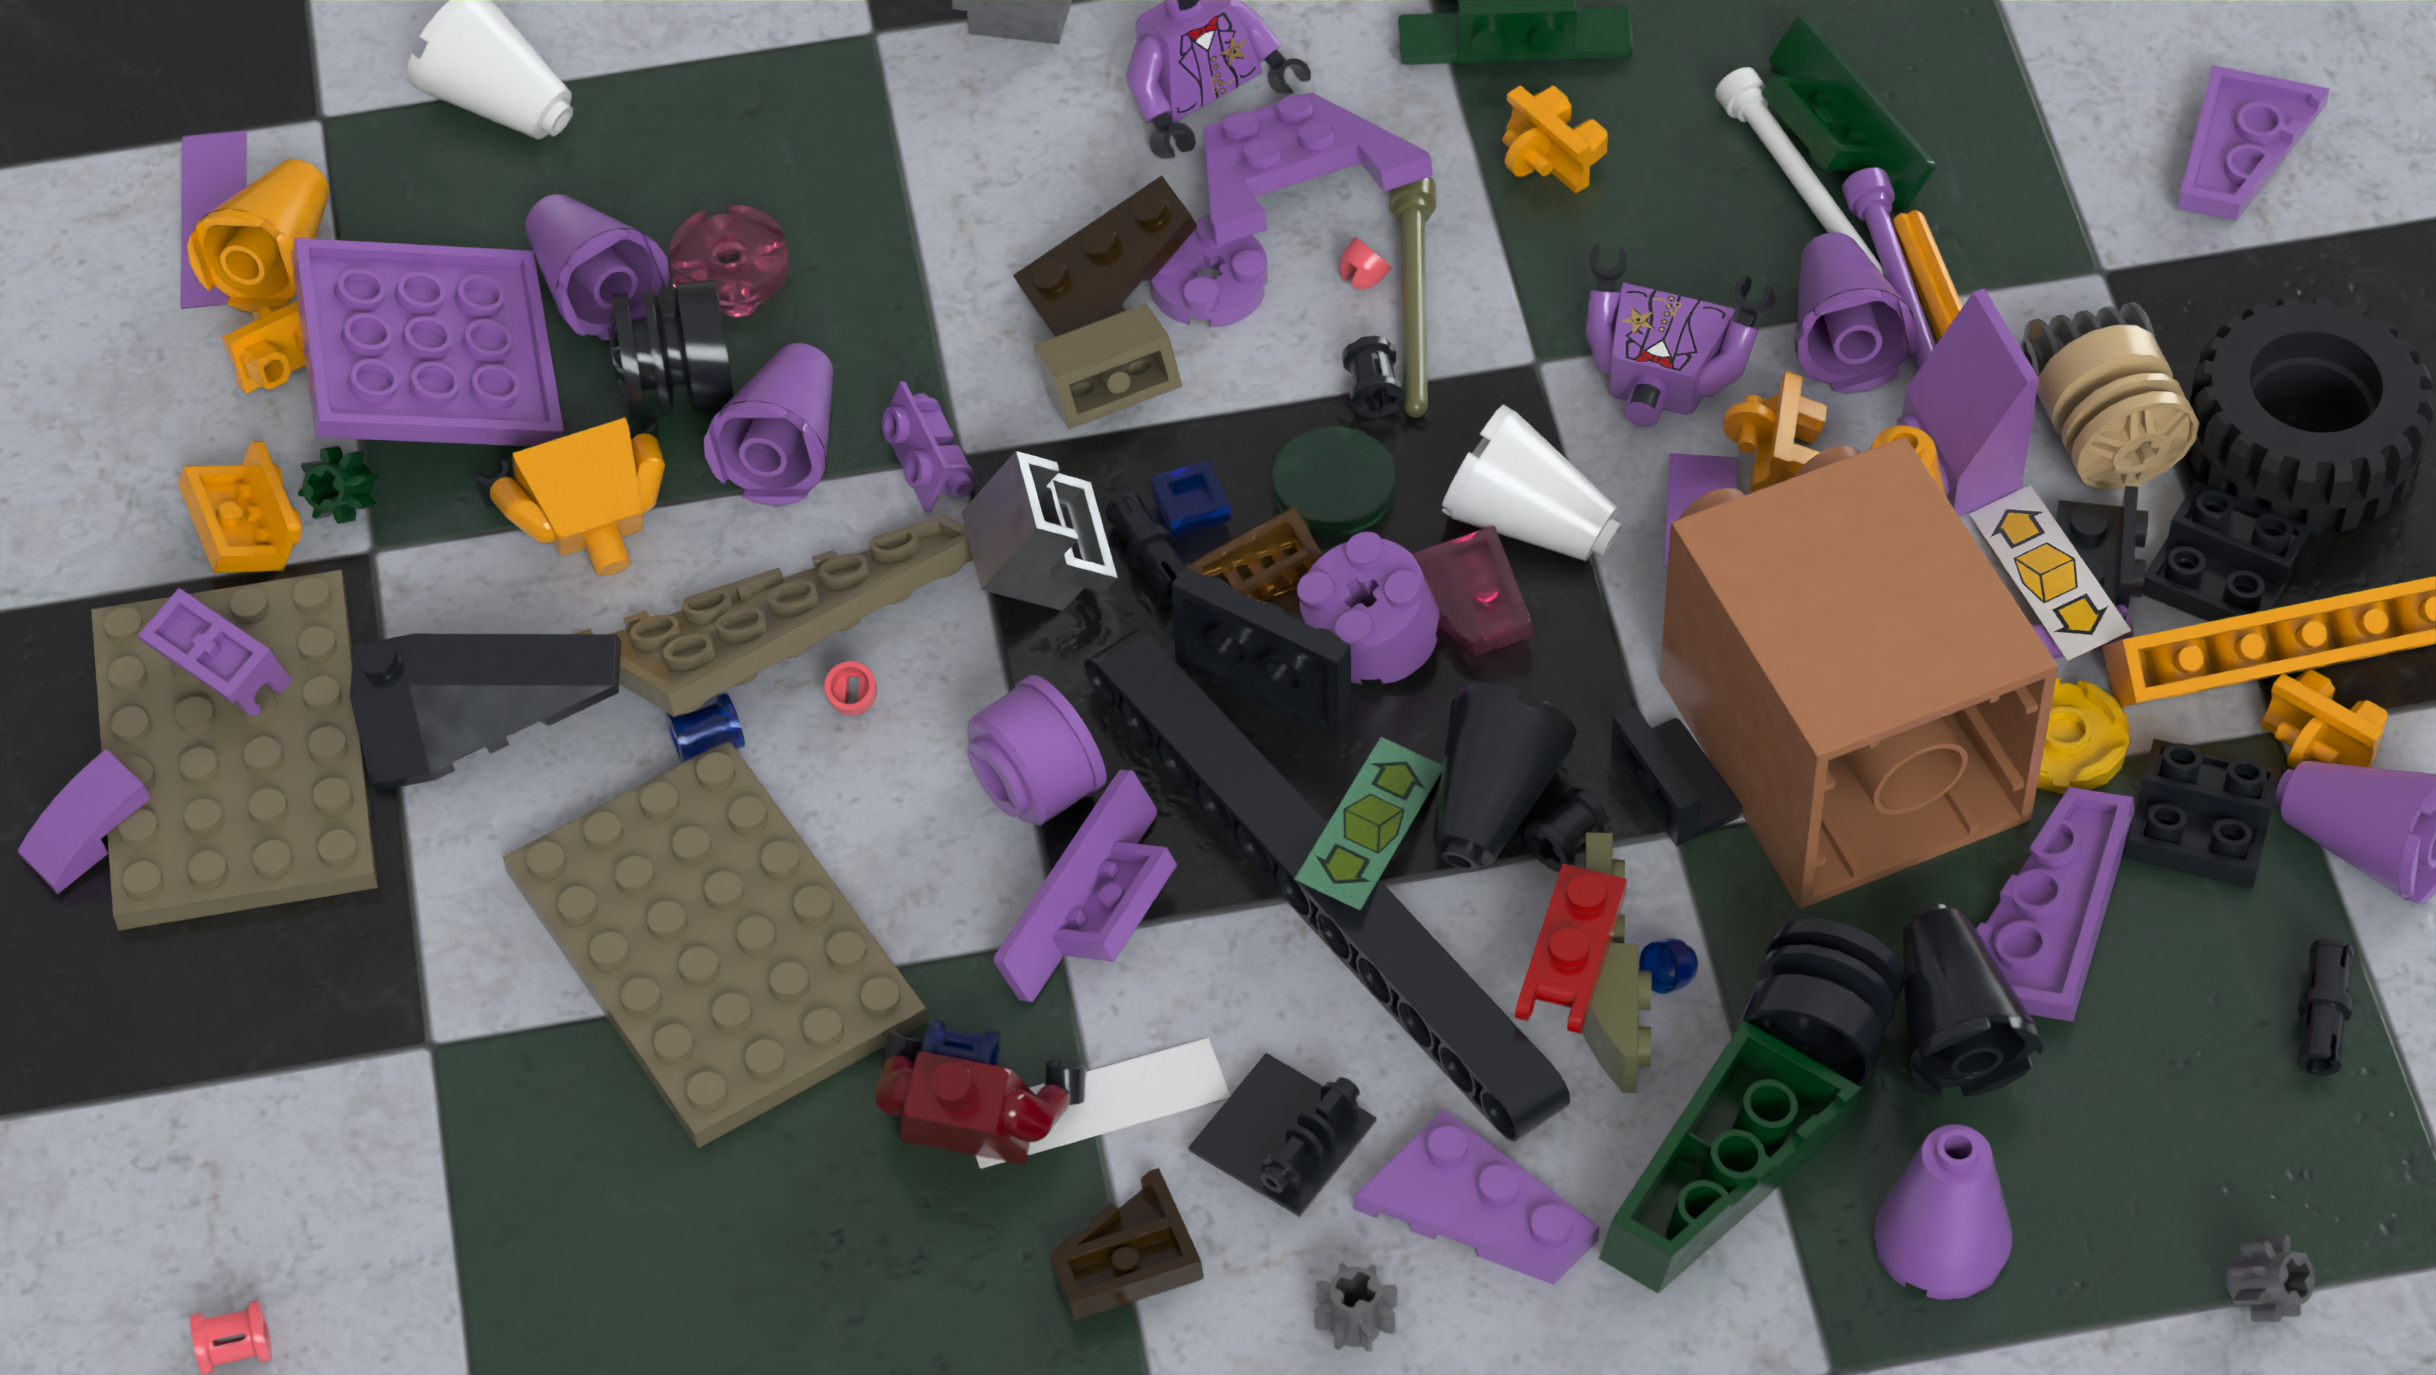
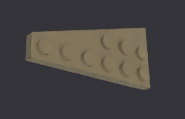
[575,514,973,717]

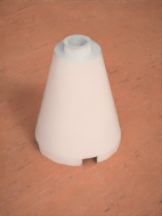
[407,0,573,139]
[1441,405,1622,561]

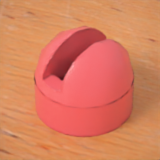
[1339,237,1392,289]
[824,661,877,716]

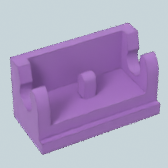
[137,588,292,716]

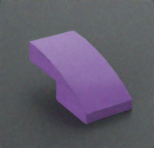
[18,749,151,894]

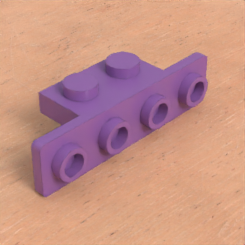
[994,769,1177,1002]

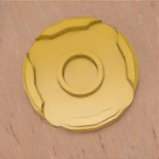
[2037,678,2130,794]

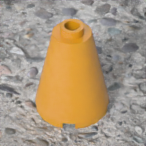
[187,159,329,313]

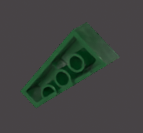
[1599,1020,1862,1294]

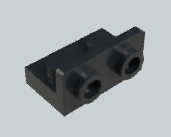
[2056,486,2149,620]

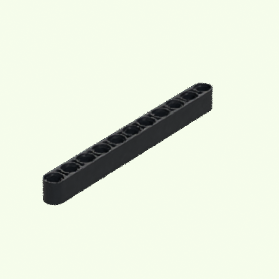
[1084,628,1571,1141]

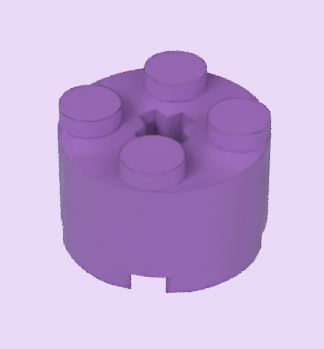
[1297,531,1440,684]

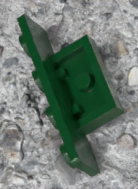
[1398,0,1633,65]
[1761,17,1936,208]

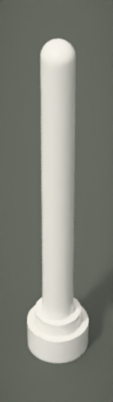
[1715,67,1884,276]

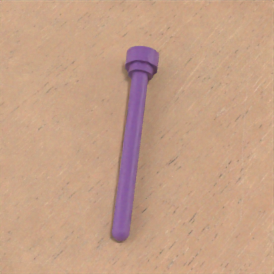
[1842,168,1936,371]

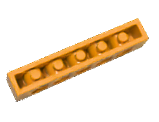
[2102,576,2436,708]

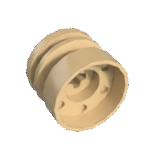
[2037,325,2199,490]

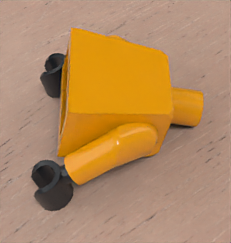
[473,417,665,577]

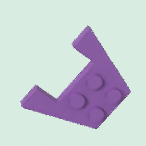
[1204,93,1433,246]

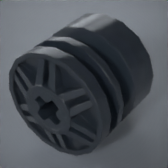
[608,279,734,420]
[1736,918,1904,1088]

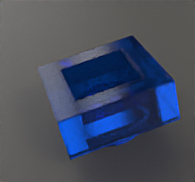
[1151,460,1231,538]

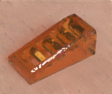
[1186,507,1323,602]

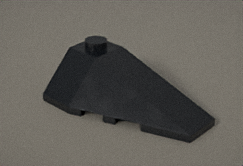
[350,633,621,791]

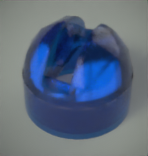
[1639,938,1698,994]

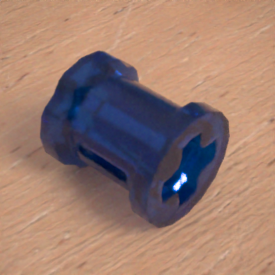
[665,693,745,764]
[922,1019,1001,1066]

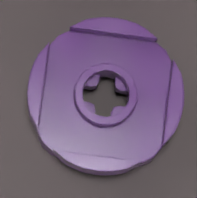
[1150,214,1268,327]

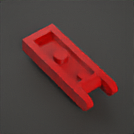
[1515,864,1627,1034]

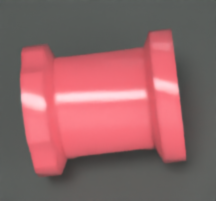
[190,1300,272,1375]

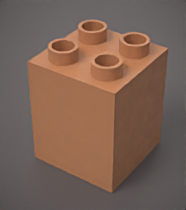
[1660,437,2058,909]

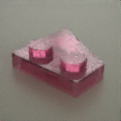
[1412,526,1535,656]

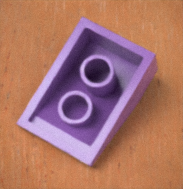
[1897,288,2039,517]

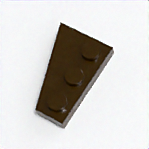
[1013,175,1197,337]

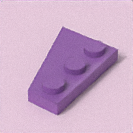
[2177,65,2330,221]
[1354,1109,1599,1285]

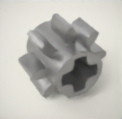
[2226,1236,2315,1322]
[1314,1263,1397,1352]

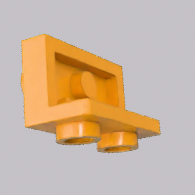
[178,441,302,573]

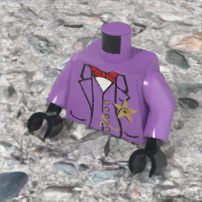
[1126,0,1311,159]
[1585,244,1775,427]

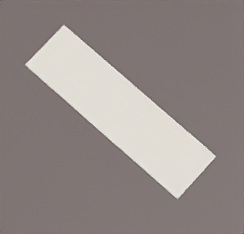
[976,1037,1231,1169]

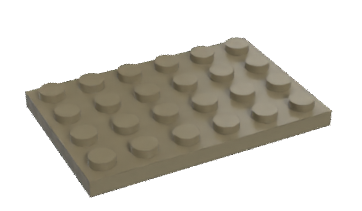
[91,570,378,931]
[503,739,928,1149]

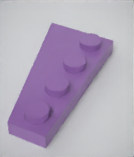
[1976,787,2135,1022]

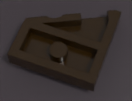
[1049,1168,1204,1321]

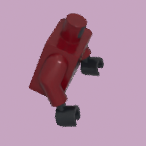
[875,1027,1086,1165]

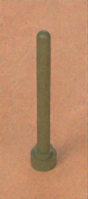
[1389,177,1436,418]

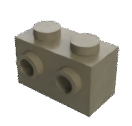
[1033,303,1183,429]

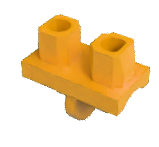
[1502,85,1608,194]
[222,301,306,394]
[1723,371,1827,492]
[2260,669,2388,770]

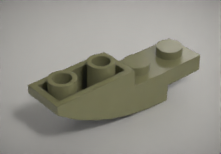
[1582,832,1651,1093]

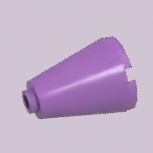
[525,194,670,340]
[1795,233,1918,393]
[704,343,834,506]
[2275,761,2436,904]
[1873,1125,2013,1300]

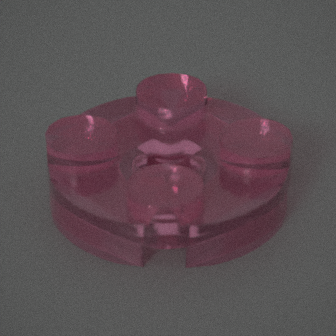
[669,205,790,318]

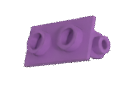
[881,381,975,512]

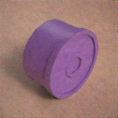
[967,675,1107,826]

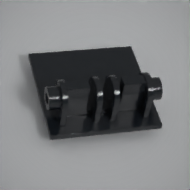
[1188,1053,1377,1217]

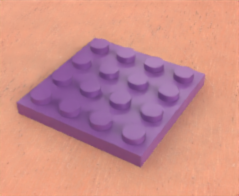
[291,238,564,446]

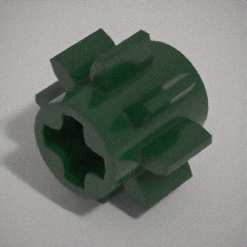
[298,446,379,524]

